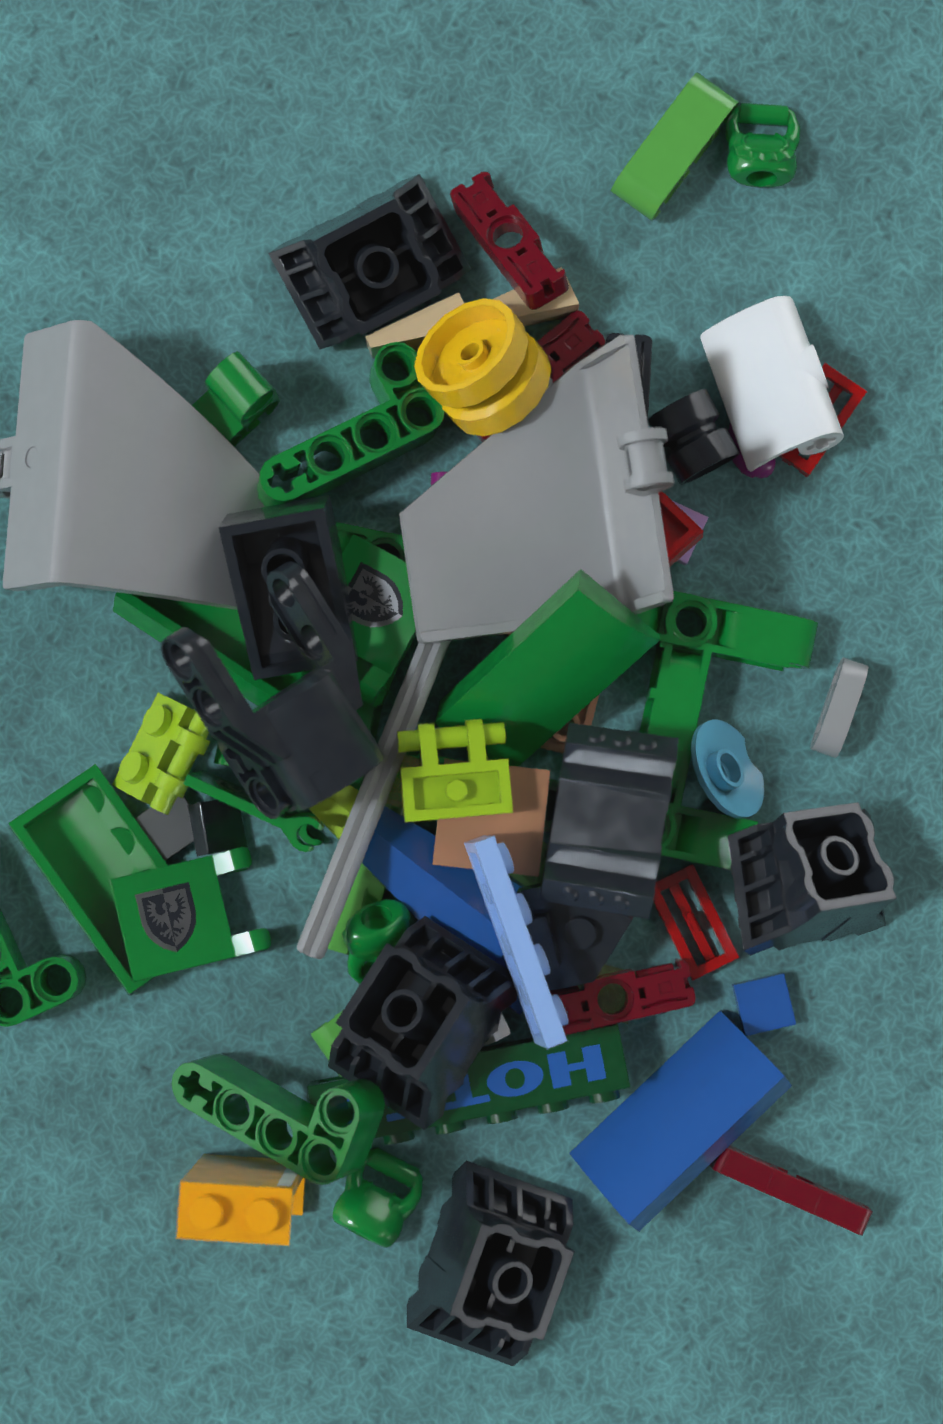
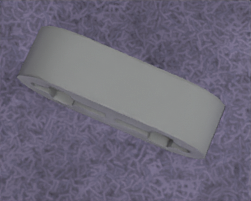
[810,657,868,758]

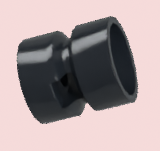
[648,389,740,485]

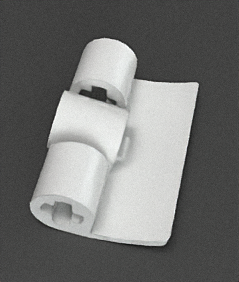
[700,296,844,472]

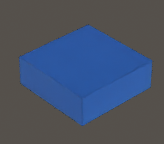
[732,973,796,1036]

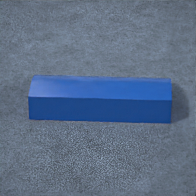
[569,1011,792,1231]

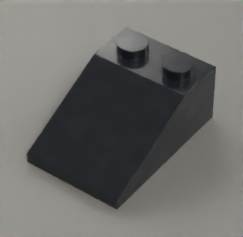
[219,495,358,680]

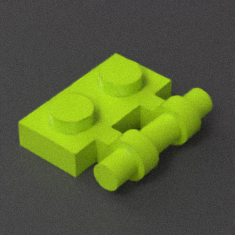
[112,693,210,815]
[396,719,513,823]

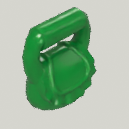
[725,103,801,187]
[342,899,411,984]
[332,1147,423,1248]

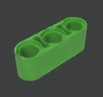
[611,72,739,221]

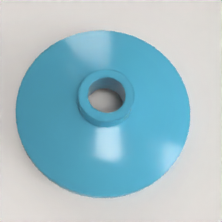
[691,719,764,819]

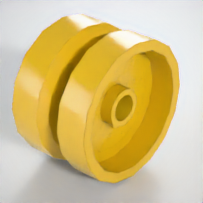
[414,298,551,437]

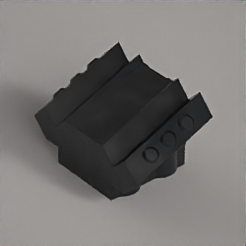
[268,174,471,350]
[540,723,678,919]
[728,802,896,956]
[328,916,518,1130]
[407,1160,575,1366]

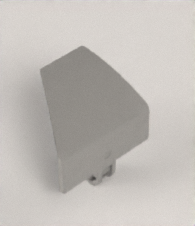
[0,320,265,610]
[399,335,674,644]

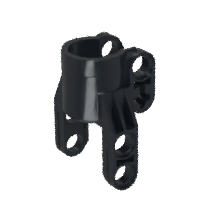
[161,561,385,819]

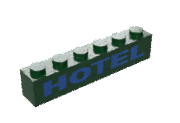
[307,1023,631,1155]

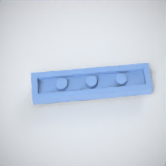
[464,835,568,1049]

